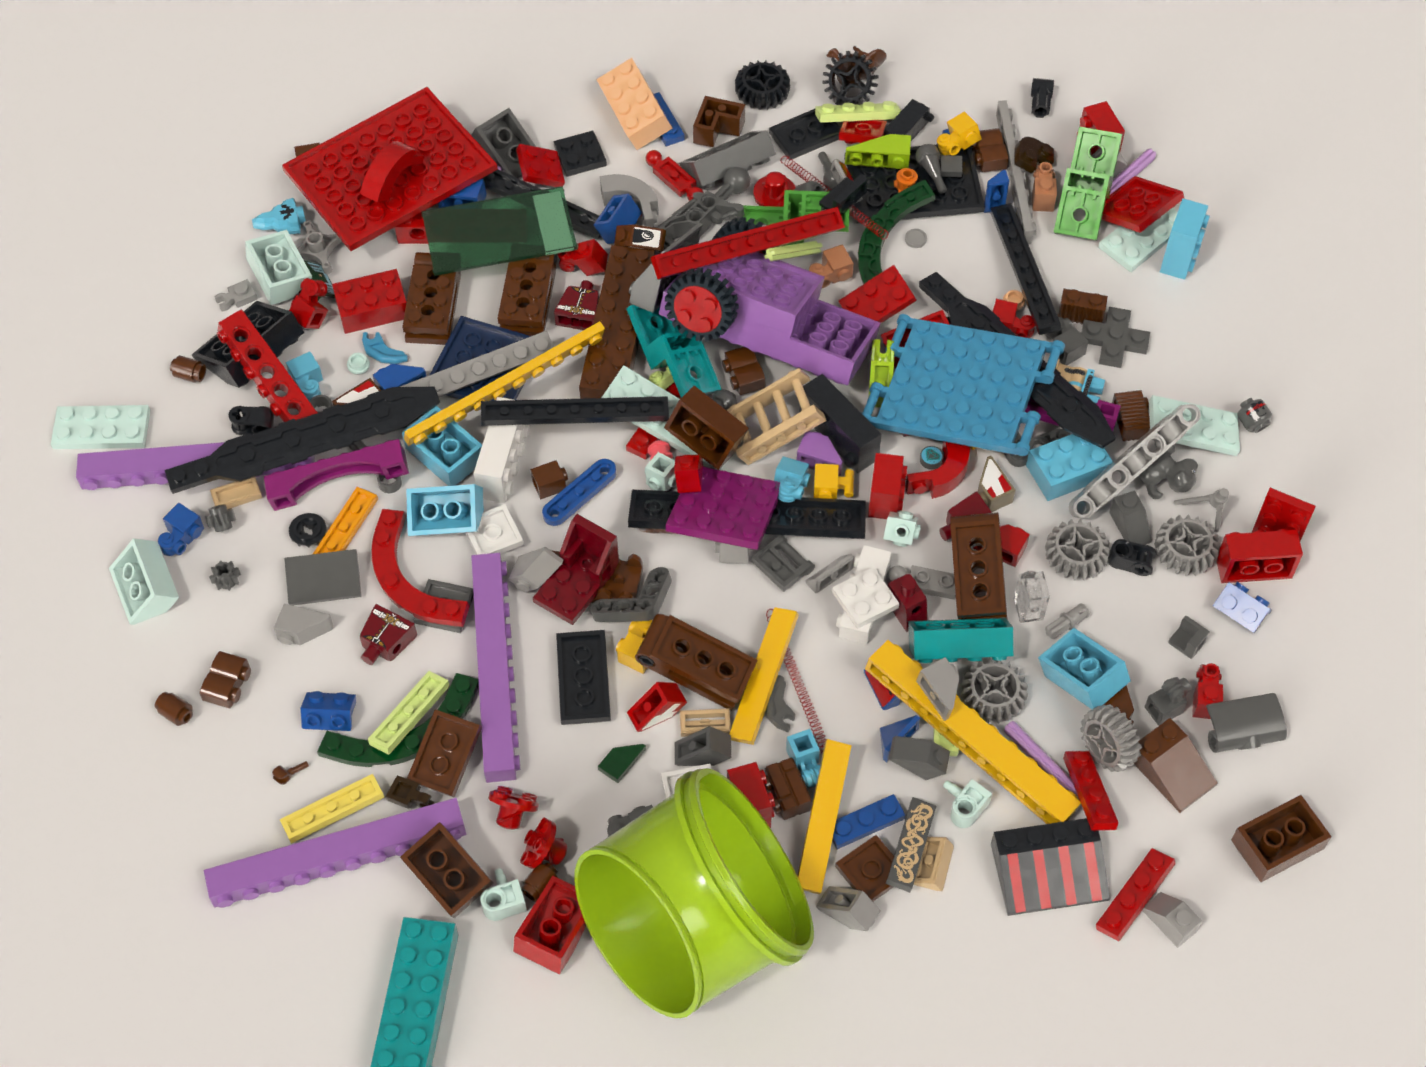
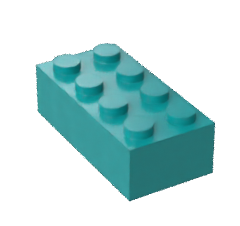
[908,618,1014,663]

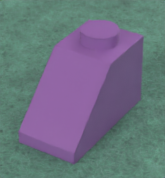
[796,431,843,476]

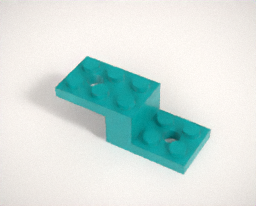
[626,305,721,398]

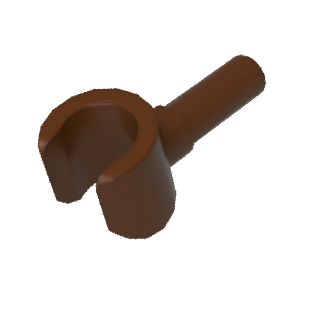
[272,761,309,785]

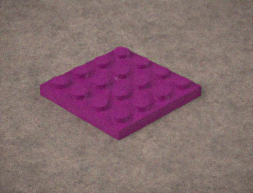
[666,467,780,550]

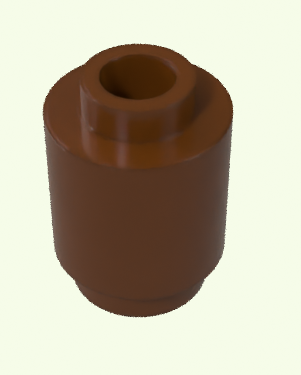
[170,355,206,383]
[155,692,193,726]
[521,863,558,902]

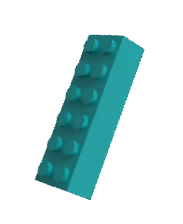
[370,917,459,1067]

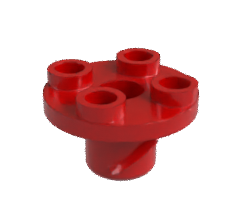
[753,171,796,207]
[488,786,539,830]
[520,817,568,869]

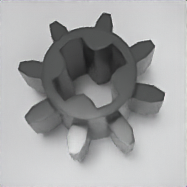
[205,504,236,532]
[209,561,241,591]

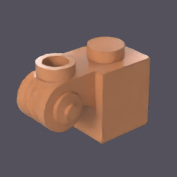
[1032,162,1057,212]
[809,244,854,288]

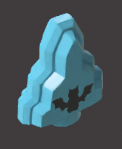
[252,198,306,234]

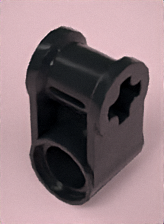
[228,406,275,435]
[1108,539,1156,576]

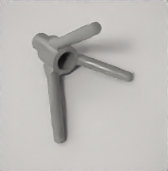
[1174,488,1229,532]

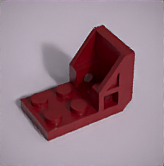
[533,514,619,625]

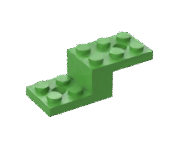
[1054,127,1123,240]
[743,190,849,246]

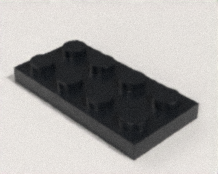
[556,630,611,725]

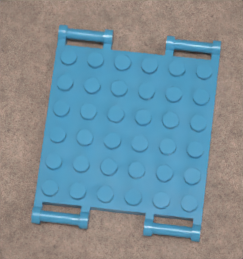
[862,314,1065,456]

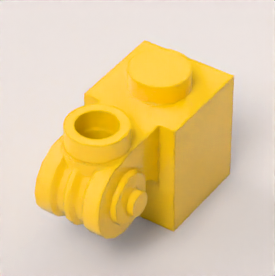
[937,111,981,156]
[616,620,652,674]

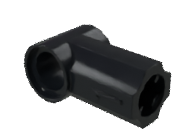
[1031,78,1054,118]

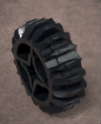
[822,51,879,105]
[735,60,790,110]

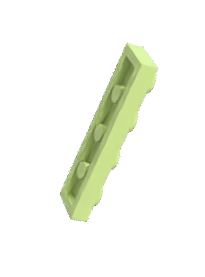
[815,101,901,123]
[368,671,450,755]

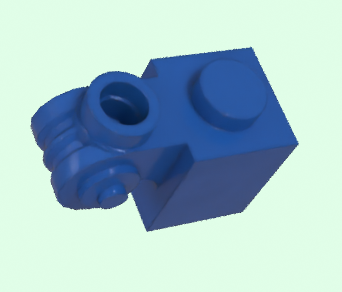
[158,502,204,556]

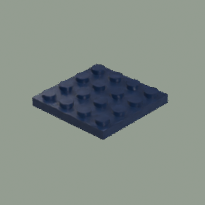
[430,316,531,401]

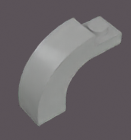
[599,174,658,227]

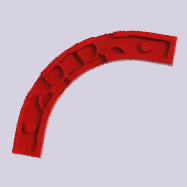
[371,509,470,627]

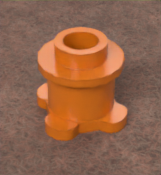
[894,168,918,193]

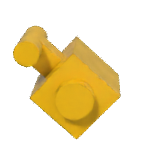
[813,464,854,499]

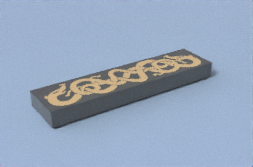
[885,797,936,893]

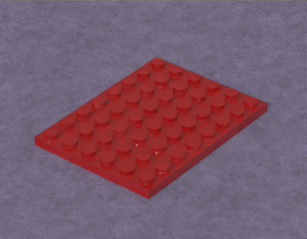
[282,87,498,251]

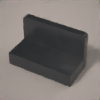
[819,174,868,216]

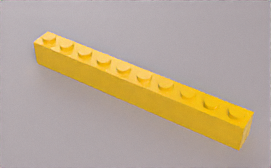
[865,640,1081,824]

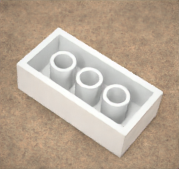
[474,397,531,503]

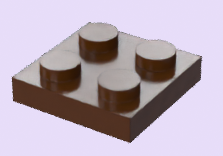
[835,835,894,901]

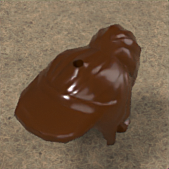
[826,46,887,88]

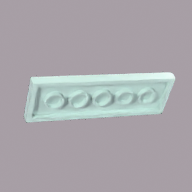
[602,365,723,470]

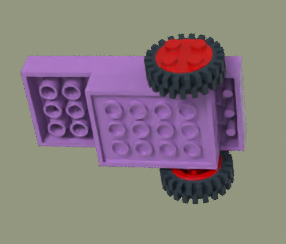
[659,217,881,386]

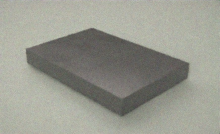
[284,549,362,606]

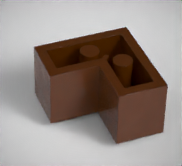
[693,96,745,147]

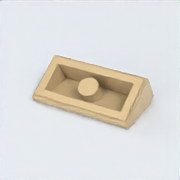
[914,837,954,891]

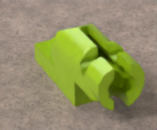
[868,339,894,408]

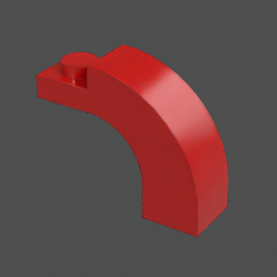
[360,141,425,203]
[905,441,970,499]

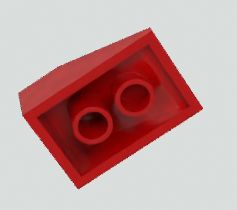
[513,876,586,975]

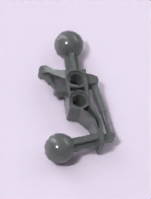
[653,167,751,250]

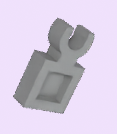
[214,279,258,312]

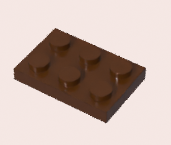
[407,709,482,798]

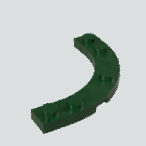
[858,180,936,284]
[317,673,479,767]

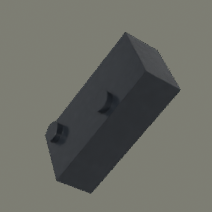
[799,374,882,474]

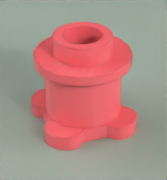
[647,440,673,461]

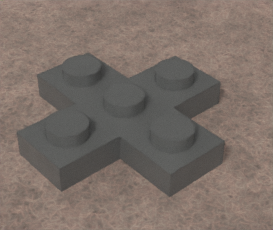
[1081,306,1150,368]

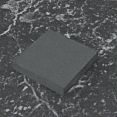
[414,579,474,633]

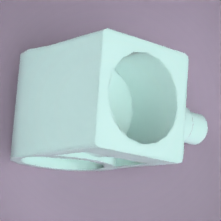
[943,779,992,828]
[481,868,527,921]

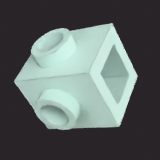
[645,452,676,491]
[883,511,921,547]

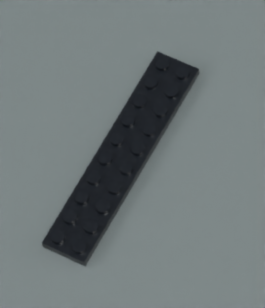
[628,489,866,539]

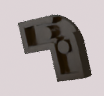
[1014,137,1054,174]

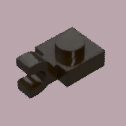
[385,775,435,809]

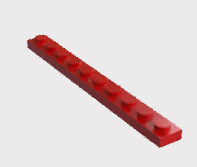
[650,207,845,279]

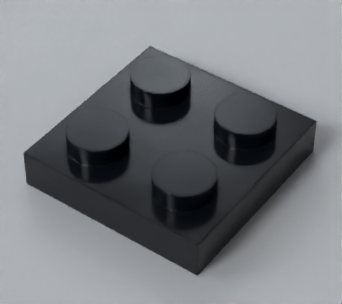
[553,130,607,177]

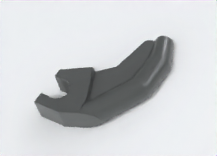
[766,675,795,732]

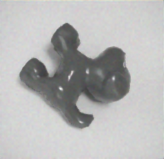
[1139,443,1198,499]

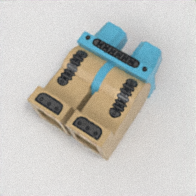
[1055,359,1105,403]

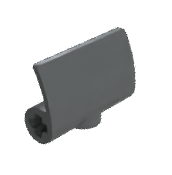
[1206,693,1287,753]

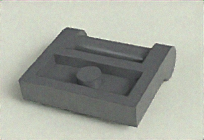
[751,535,815,592]

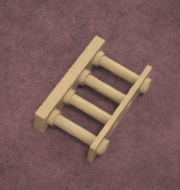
[727,368,827,465]

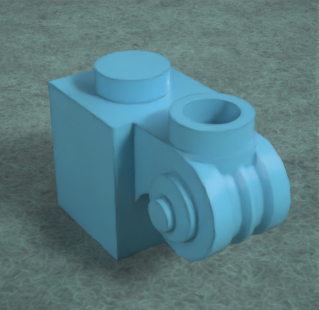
[286,351,323,402]
[774,456,811,502]
[786,729,820,788]

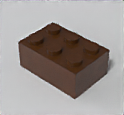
[664,385,749,470]
[1231,795,1332,882]
[400,822,494,918]

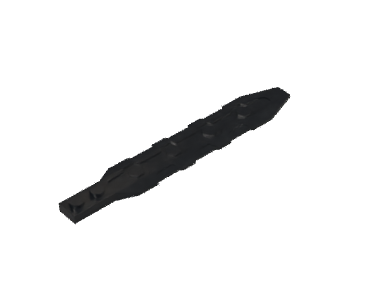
[919,272,1116,448]
[165,386,440,494]

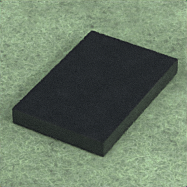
[769,109,841,160]

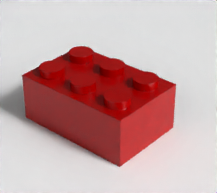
[332,269,407,334]
[1216,529,1303,584]

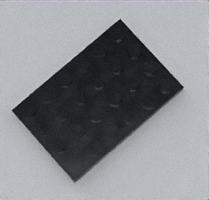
[844,144,985,223]

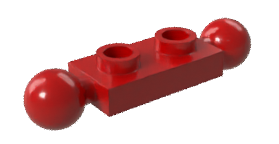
[645,150,703,201]

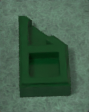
[598,744,646,783]

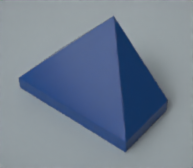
[880,715,920,763]

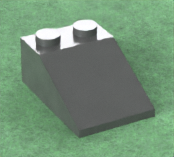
[471,108,536,178]

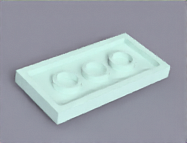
[1098,208,1178,272]
[1149,395,1240,456]
[51,405,150,449]

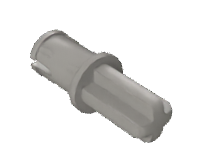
[1045,603,1090,639]

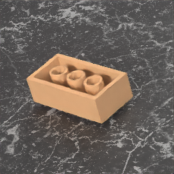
[596,58,673,150]

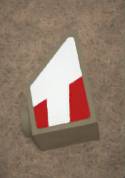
[978,456,1016,512]

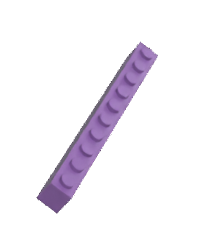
[76,442,315,490]
[471,553,521,783]
[204,798,467,908]

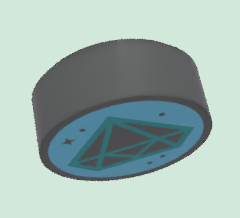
[920,446,943,469]

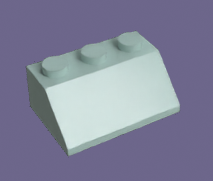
[245,230,312,305]
[109,538,179,625]

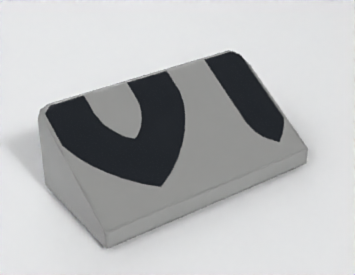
[806,554,854,593]

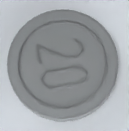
[905,229,927,248]

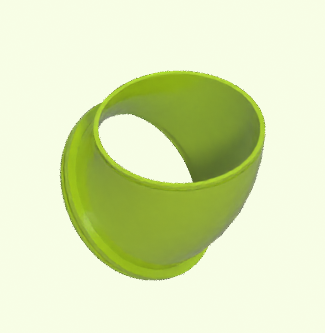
[574,768,814,1018]

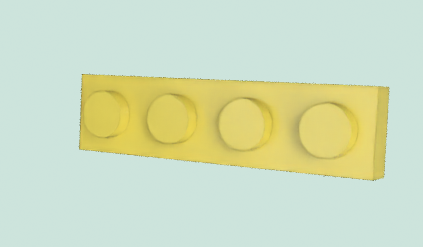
[279,774,385,844]

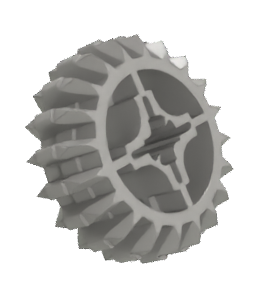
[1154,514,1220,576]
[1045,519,1110,581]
[961,658,1028,724]
[1080,704,1142,772]

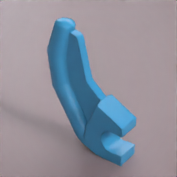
[362,332,408,364]

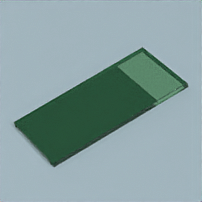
[421,186,578,276]

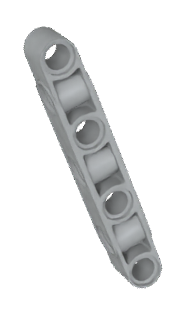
[1068,404,1201,518]

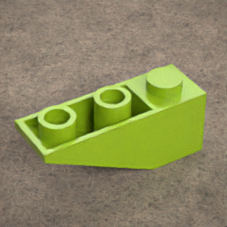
[845,134,911,169]

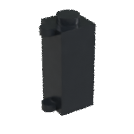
[884,99,934,141]

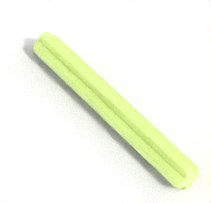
[764,241,823,262]

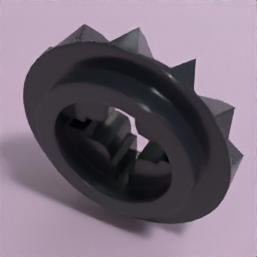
[289,513,327,548]

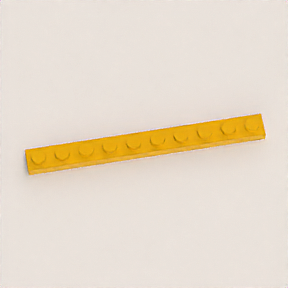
[404,321,605,446]

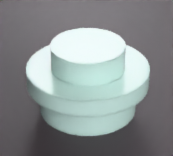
[347,353,370,374]

